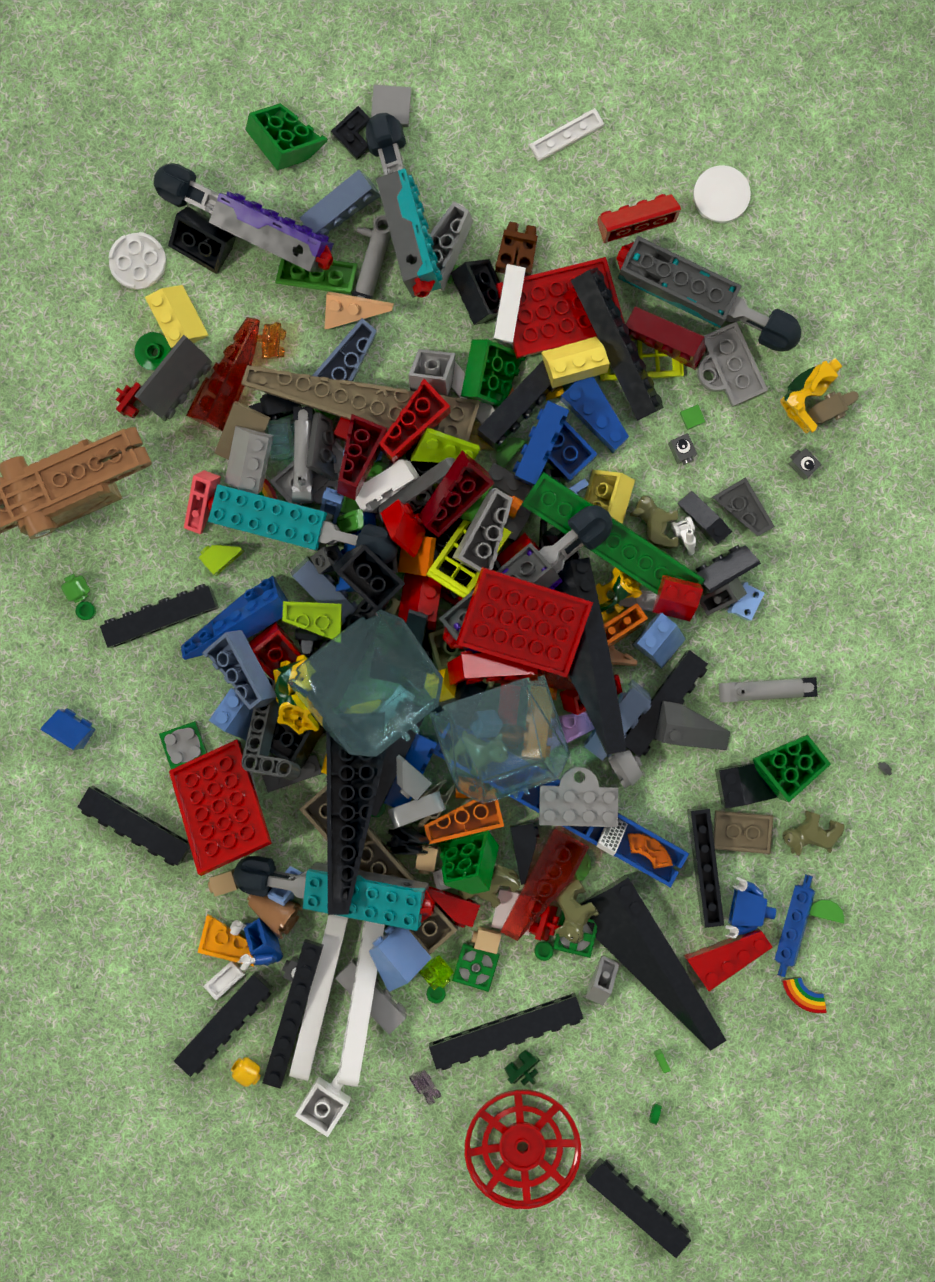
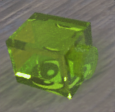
[419,955,454,990]

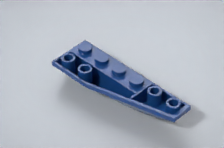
[181,576,288,660]

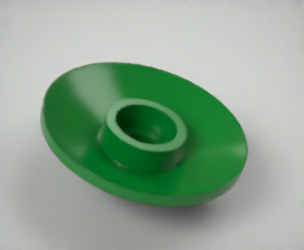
[134,332,172,371]

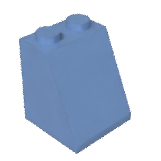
[632,613,686,669]
[209,688,253,740]
[369,926,432,992]

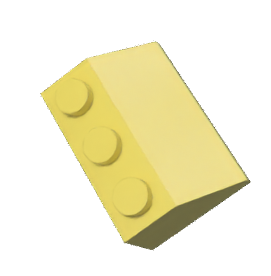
[145,285,209,349]
[541,337,610,388]
[584,470,635,524]

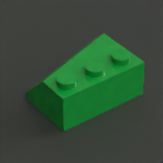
[461,339,527,406]
[752,735,831,802]

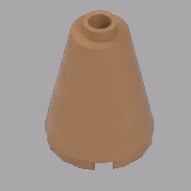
[247,895,303,939]

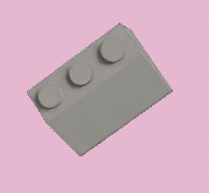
[225,426,274,494]

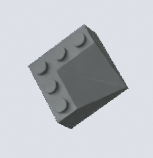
[488,463,532,542]

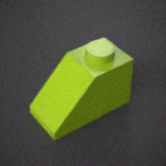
[198,545,245,576]

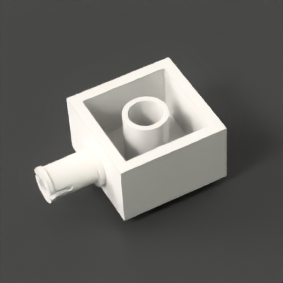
[295,1071,351,1137]

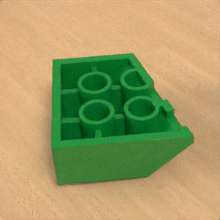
[245,103,328,171]
[438,831,499,894]

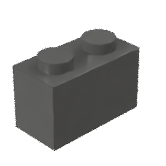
[700,578,747,616]

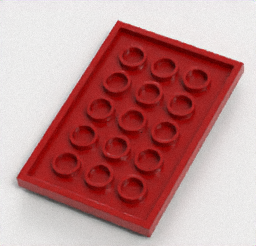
[496,257,625,359]
[456,567,593,677]
[169,739,272,876]

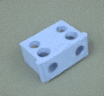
[727,582,765,621]

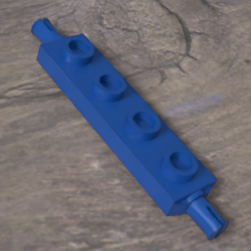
[774,874,816,977]

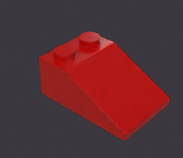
[249,622,302,680]

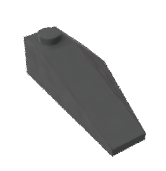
[655,701,730,750]

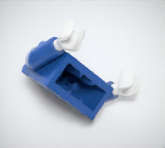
[725,877,776,938]
[230,918,283,970]

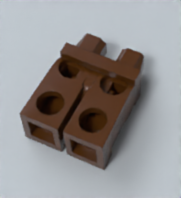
[495,221,538,277]

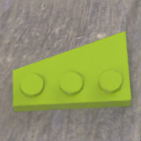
[410,427,480,463]
[282,601,342,643]

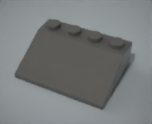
[135,335,212,421]

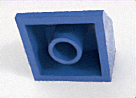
[40,708,95,750]

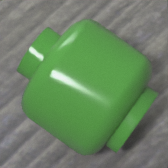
[61,574,90,603]

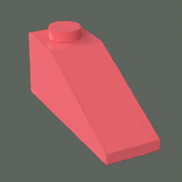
[184,470,221,534]

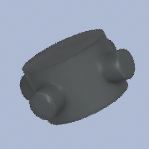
[878,762,892,776]

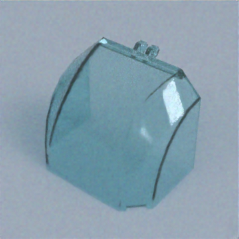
[288,610,443,757]
[429,675,570,804]

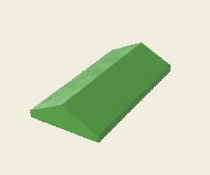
[275,258,358,295]

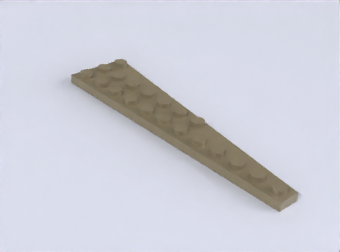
[241,365,481,442]

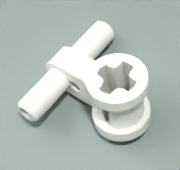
[671,516,696,555]

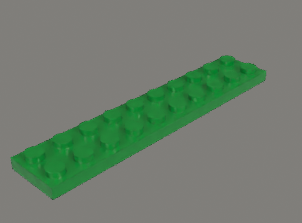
[521,472,705,594]

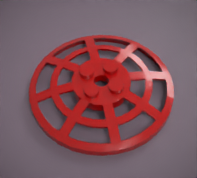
[464,1090,581,1209]

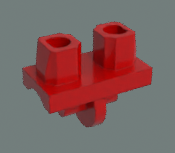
[116,382,142,419]
[529,905,561,941]

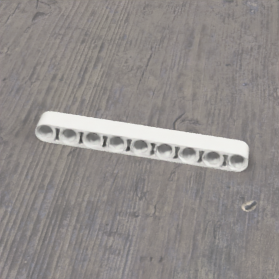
[289,915,349,1081]
[337,921,385,1087]

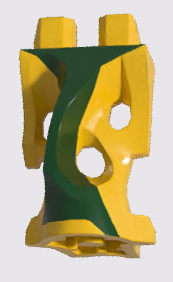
[780,358,842,434]
[595,567,642,624]
[273,655,319,734]

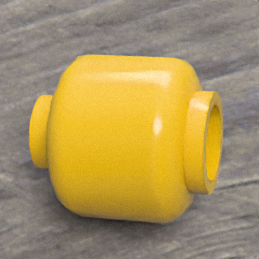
[231,1057,261,1087]

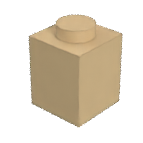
[415,844,438,874]
[208,869,238,897]
[471,926,501,954]

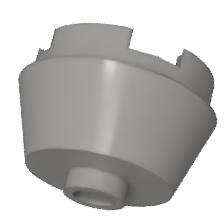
[608,750,643,788]

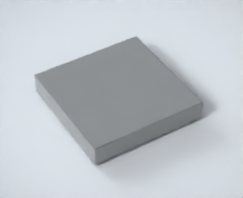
[371,85,411,127]

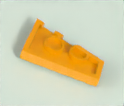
[197,914,255,967]

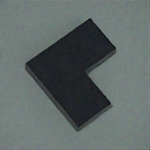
[331,106,370,160]

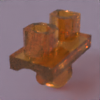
[256,322,286,359]

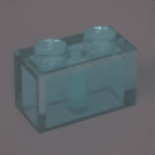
[268,418,294,462]

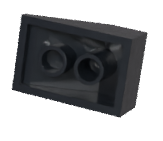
[715,762,778,809]

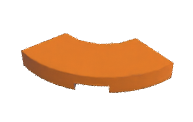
[627,833,673,869]

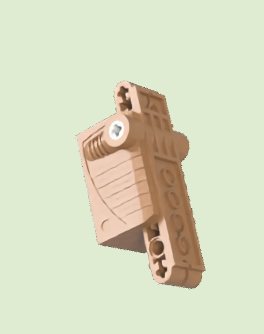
[0,427,152,539]

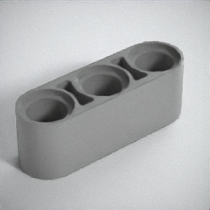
[388,791,446,829]

